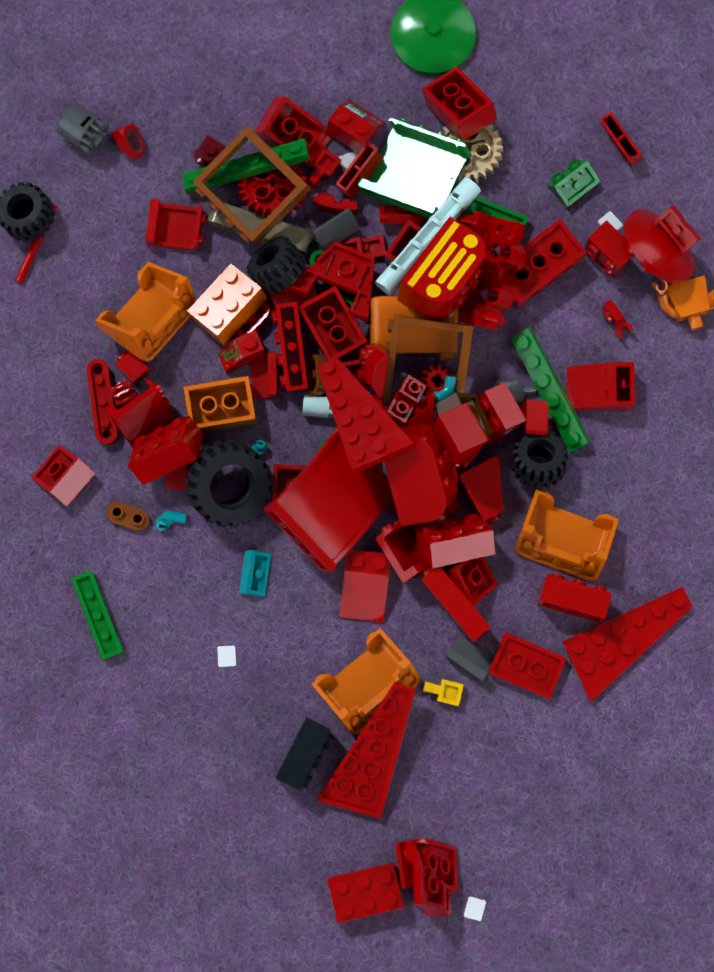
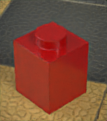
[116,351,151,387]

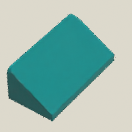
[239,550,272,597]

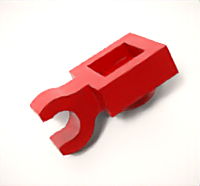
[308,148,342,189]
[602,299,633,339]

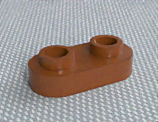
[306,354,326,396]
[106,502,150,531]

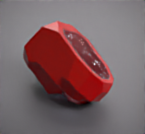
[111,123,145,160]

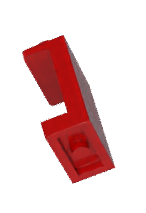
[145,199,207,252]
[105,379,174,447]
[375,520,430,583]

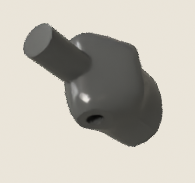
[495,378,537,403]

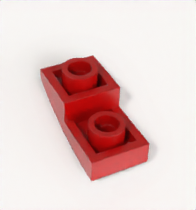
[313,193,358,215]
[386,374,427,426]

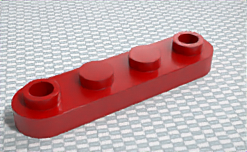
[87,359,118,445]

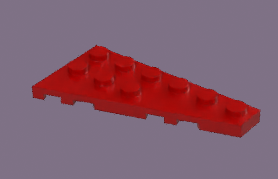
[317,357,416,474]
[562,587,692,703]
[316,682,416,819]

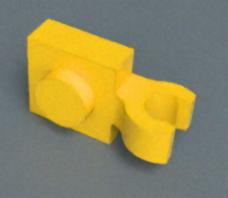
[423,679,464,707]

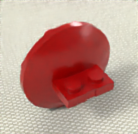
[624,205,701,285]

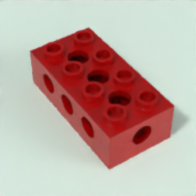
[502,219,587,310]

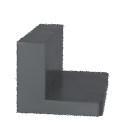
[313,209,360,252]
[445,636,494,682]

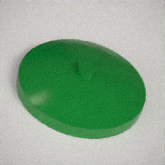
[391,0,476,76]

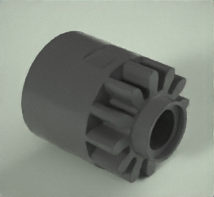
[57,103,109,154]

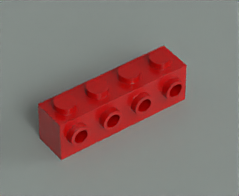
[271,302,308,393]

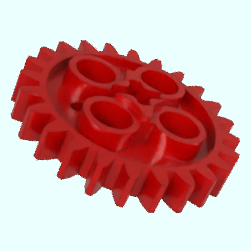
[238,164,308,219]

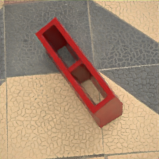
[600,111,643,167]
[336,142,383,200]

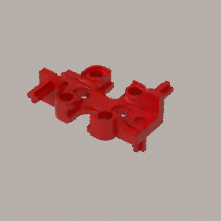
[457,211,526,331]

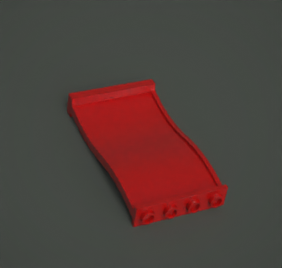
[263,395,401,572]

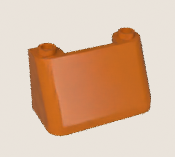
[95,262,196,362]
[369,296,458,360]
[515,489,619,581]
[311,628,420,735]

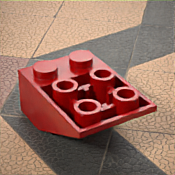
[566,362,635,411]

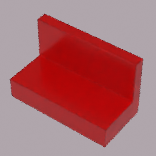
[252,352,278,399]

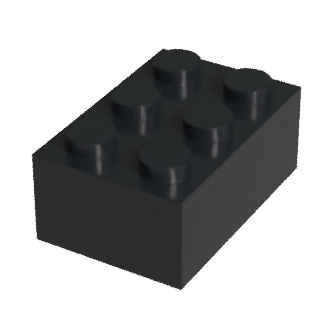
[275,717,333,792]

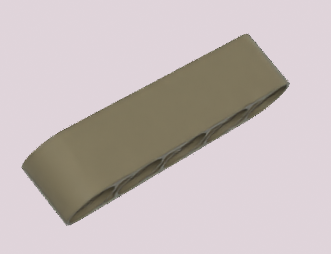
[207,203,313,255]

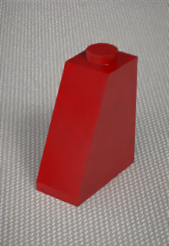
[458,455,503,525]

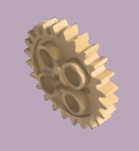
[443,124,503,183]

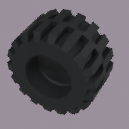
[0,182,55,242]
[247,236,306,295]
[511,432,569,490]

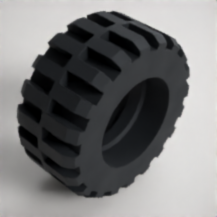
[184,439,273,528]

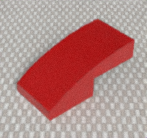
[339,234,387,259]

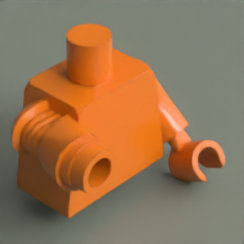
[652,275,714,331]

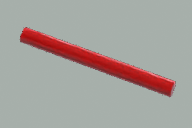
[15,204,58,284]

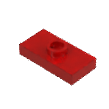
[380,206,423,225]

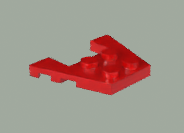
[289,242,375,322]

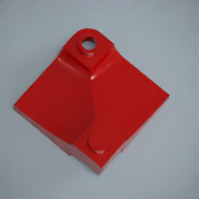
[404,838,458,918]

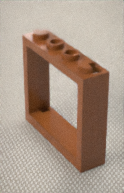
[193,126,311,245]
[380,315,473,405]

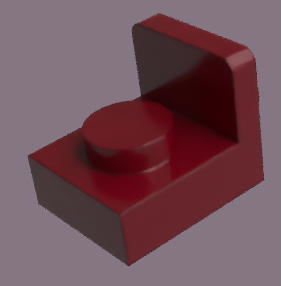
[192,135,226,167]

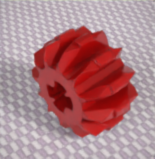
[419,364,455,397]
[111,380,138,409]

